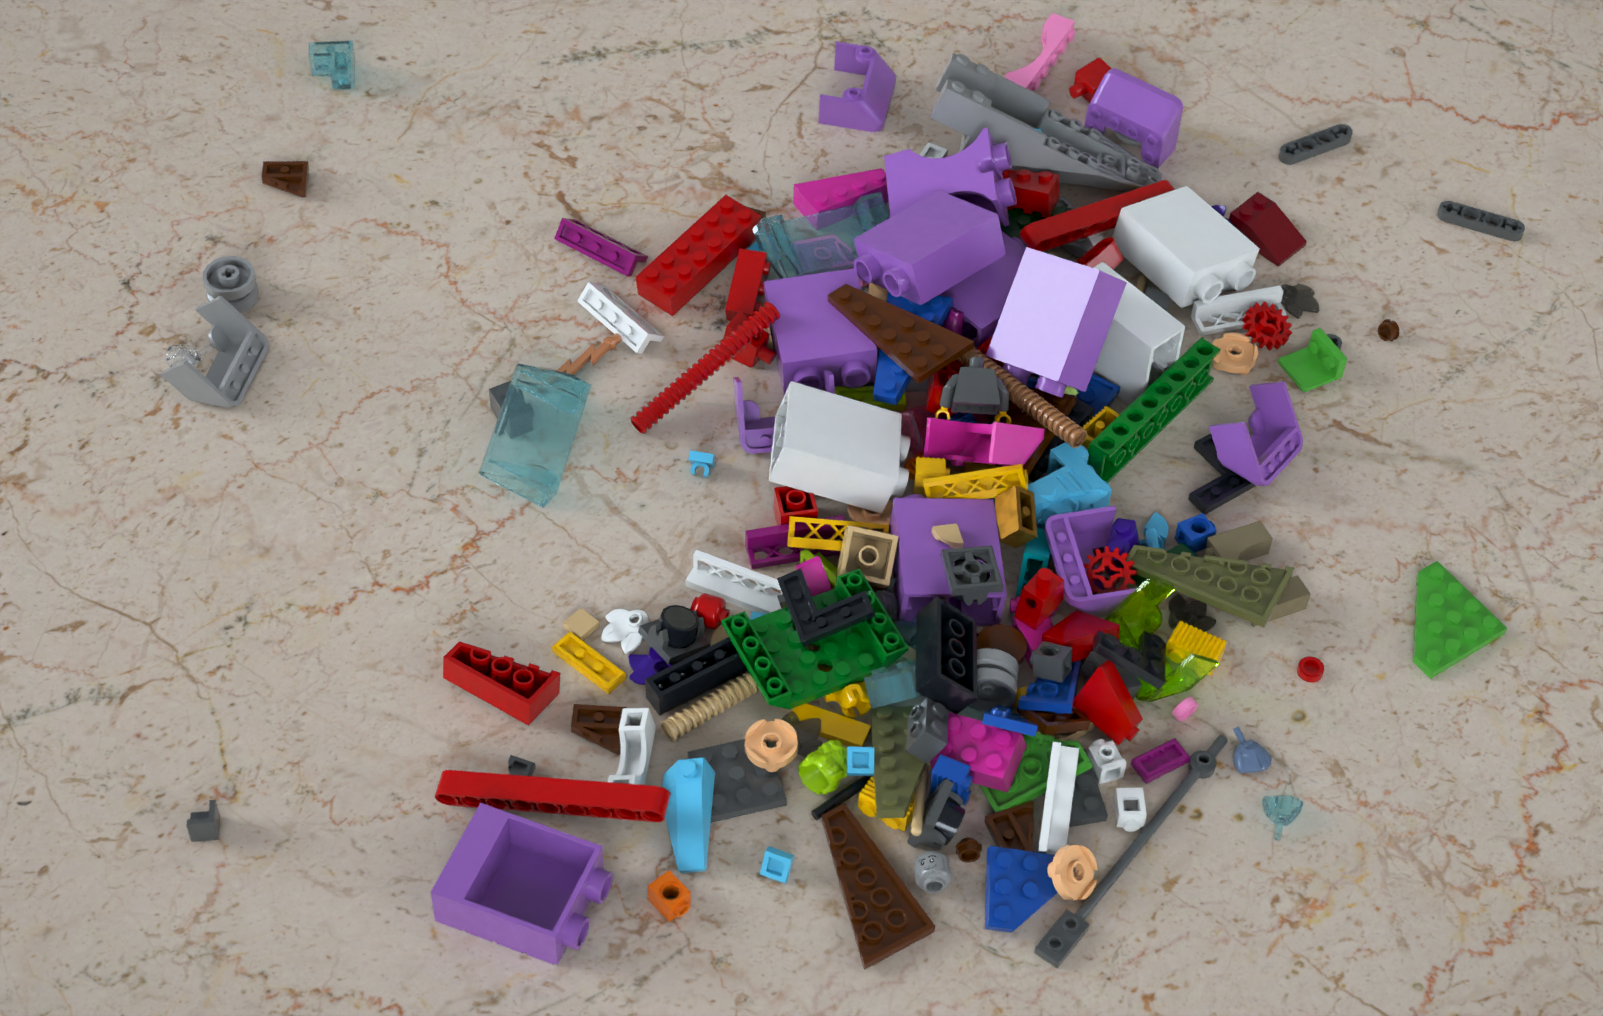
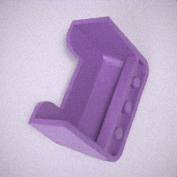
[1085,68,1183,168]
[1044,506,1144,618]

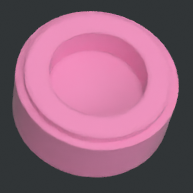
[1172,697,1198,721]

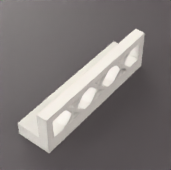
[577,282,665,354]
[1191,285,1287,336]
[685,550,782,614]
[1038,742,1079,855]

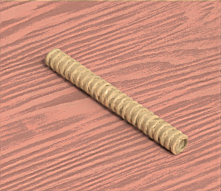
[661,645,819,742]

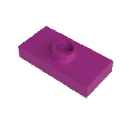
[1130,738,1190,784]

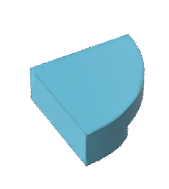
[1143,512,1169,544]

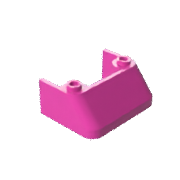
[924,418,1045,467]

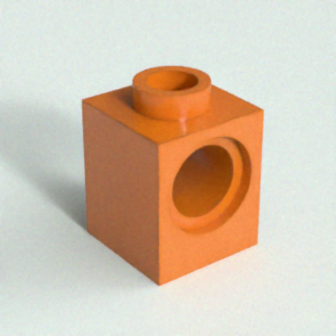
[647,870,691,922]

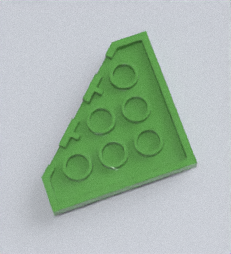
[1413,561,1507,679]
[972,718,1093,813]

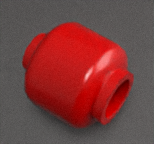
[690,593,730,630]

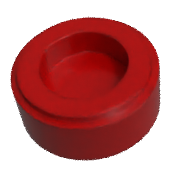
[1297,656,1324,683]

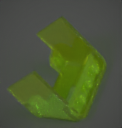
[1104,578,1219,702]

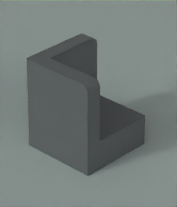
[186,800,220,842]

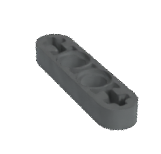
[1279,124,1353,165]
[1437,201,1525,241]

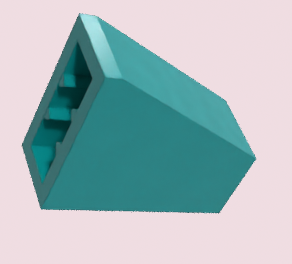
[1016,528,1052,596]

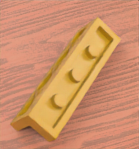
[923,464,1028,499]
[787,516,889,551]

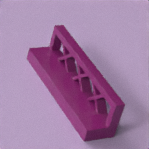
[554,218,648,277]
[745,515,845,569]

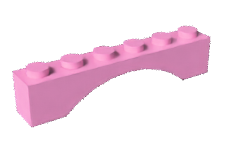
[1004,13,1076,91]

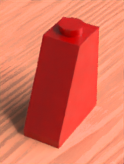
[1042,610,1120,662]
[1073,660,1143,746]

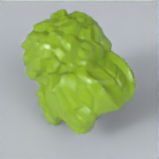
[798,740,847,795]

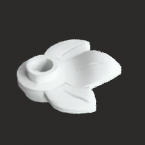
[601,609,649,654]

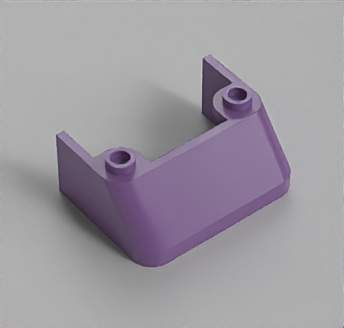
[818,41,896,132]
[733,370,835,454]
[1209,381,1303,486]

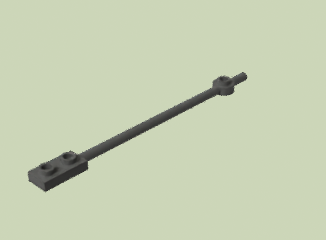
[1034,735,1228,968]

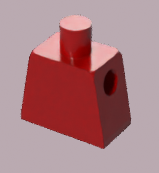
[1069,57,1112,103]
[723,311,777,368]
[1014,568,1064,631]

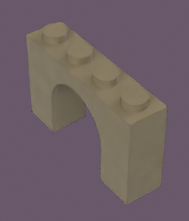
[1204,520,1310,627]

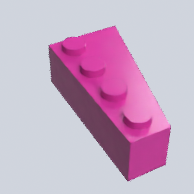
[793,168,889,231]

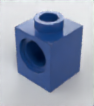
[1174,513,1217,553]

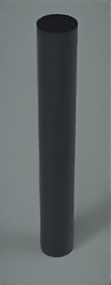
[811,776,871,820]

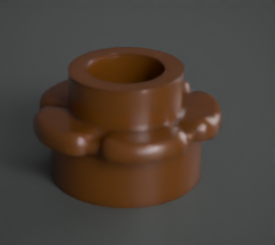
[1378,319,1400,342]
[956,838,982,863]

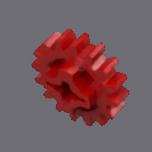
[1242,302,1292,351]
[1083,546,1137,595]

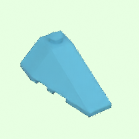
[662,757,715,873]

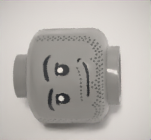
[914,850,951,893]

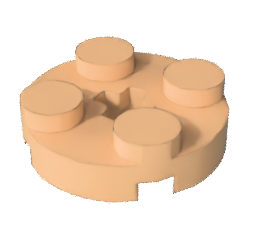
[1212,333,1258,375]
[744,719,798,772]
[1047,844,1097,900]

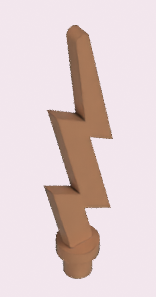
[538,333,622,392]

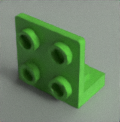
[1278,328,1347,392]

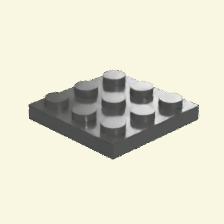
[688,739,787,823]

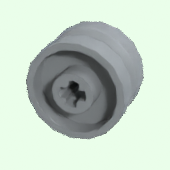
[203,256,259,313]
[969,648,1019,712]

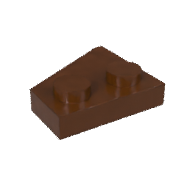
[261,161,309,197]
[571,704,627,755]
[1017,708,1090,736]
[984,800,1034,852]

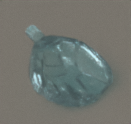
[1262,795,1303,841]

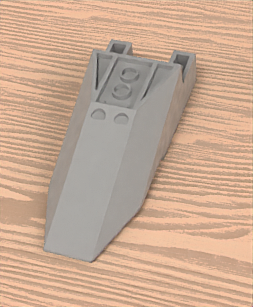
[930,53,1162,191]

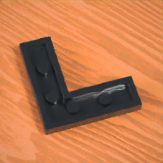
[1188,433,1256,515]
[777,568,876,647]
[1093,630,1166,690]

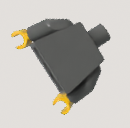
[935,357,1011,424]

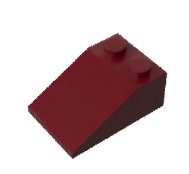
[1229,192,1307,267]

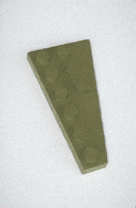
[1123,545,1294,628]
[871,706,928,818]

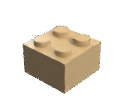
[836,525,899,589]

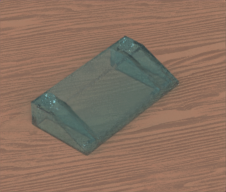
[753,192,890,279]
[478,363,591,508]

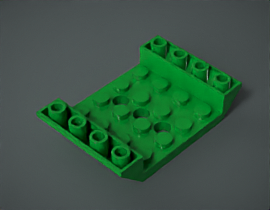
[721,568,909,710]

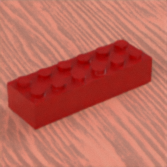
[636,195,762,316]

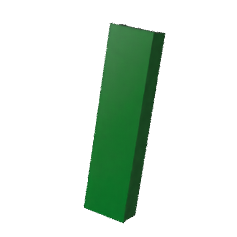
[1087,337,1221,483]

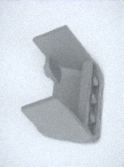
[160,296,269,408]

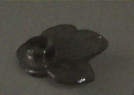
[1281,284,1320,319]
[1168,594,1216,632]
[775,711,823,757]

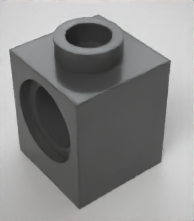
[1030,641,1072,683]

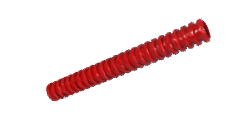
[630,302,780,434]

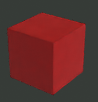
[774,486,818,525]

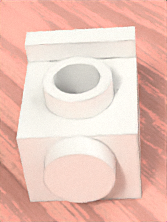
[1087,739,1127,784]
[1113,788,1147,832]

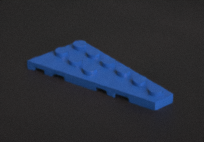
[873,291,954,405]

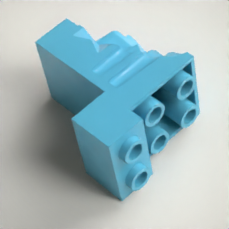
[1028,443,1112,529]

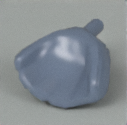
[1233,727,1272,774]

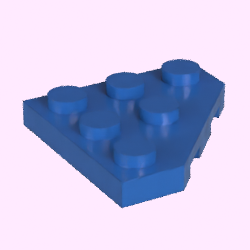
[985,846,1058,933]

